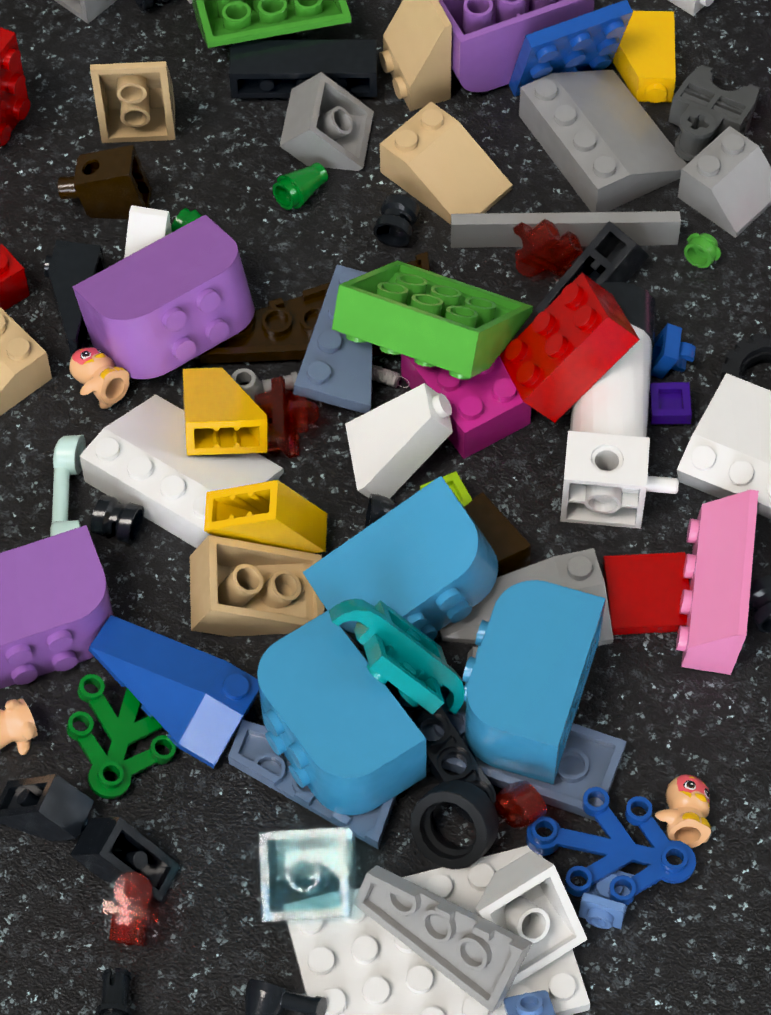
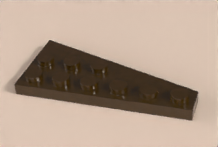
[199,251,429,364]

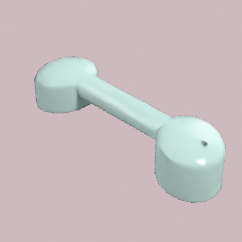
[50,435,86,537]

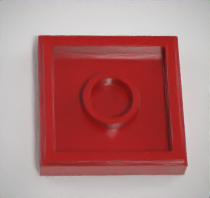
[603,552,690,635]

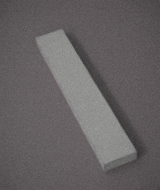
[451,211,681,248]

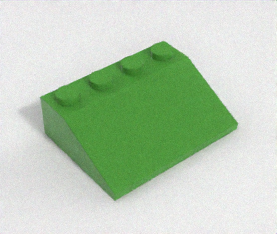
[191,0,352,48]
[332,260,533,379]

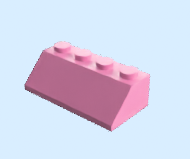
[676,490,759,675]

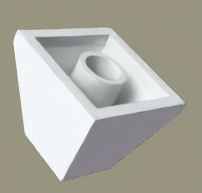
[475,851,588,986]

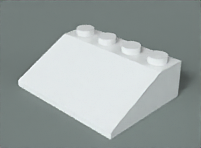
[677,373,771,519]
[79,394,284,548]

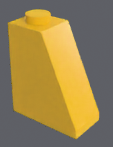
[612,11,676,103]
[183,367,267,456]
[204,480,327,553]

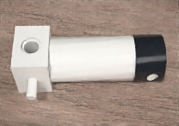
[560,282,679,529]

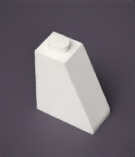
[345,383,453,499]

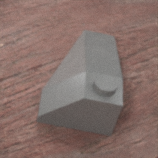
[439,548,614,646]

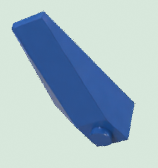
[88,615,259,769]

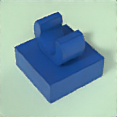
[651,323,696,379]

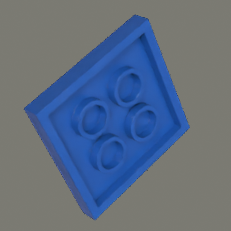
[509,0,633,97]

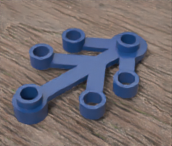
[526,787,696,906]

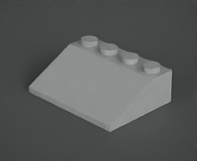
[519,69,687,212]

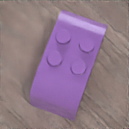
[439,0,594,92]
[73,215,255,379]
[0,525,114,689]

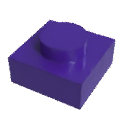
[649,382,692,424]

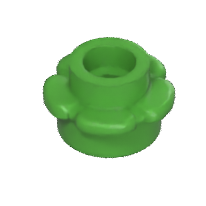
[684,233,721,268]

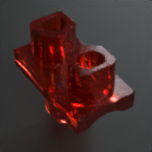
[513,219,583,277]
[254,376,319,458]
[102,872,159,946]

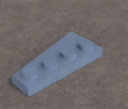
[293,265,372,414]
[228,720,397,849]

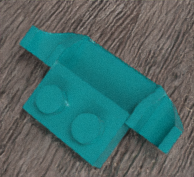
[329,599,465,715]

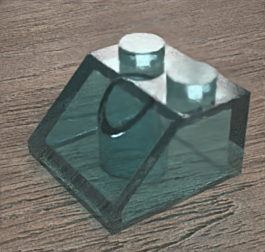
[259,827,357,922]

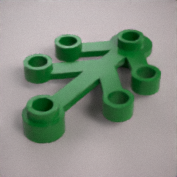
[66,674,176,799]

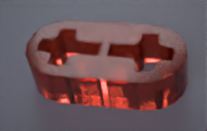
[495,781,547,828]

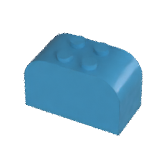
[303,476,498,651]
[462,580,606,784]
[257,611,426,815]

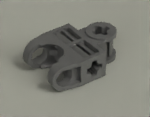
[668,64,761,162]

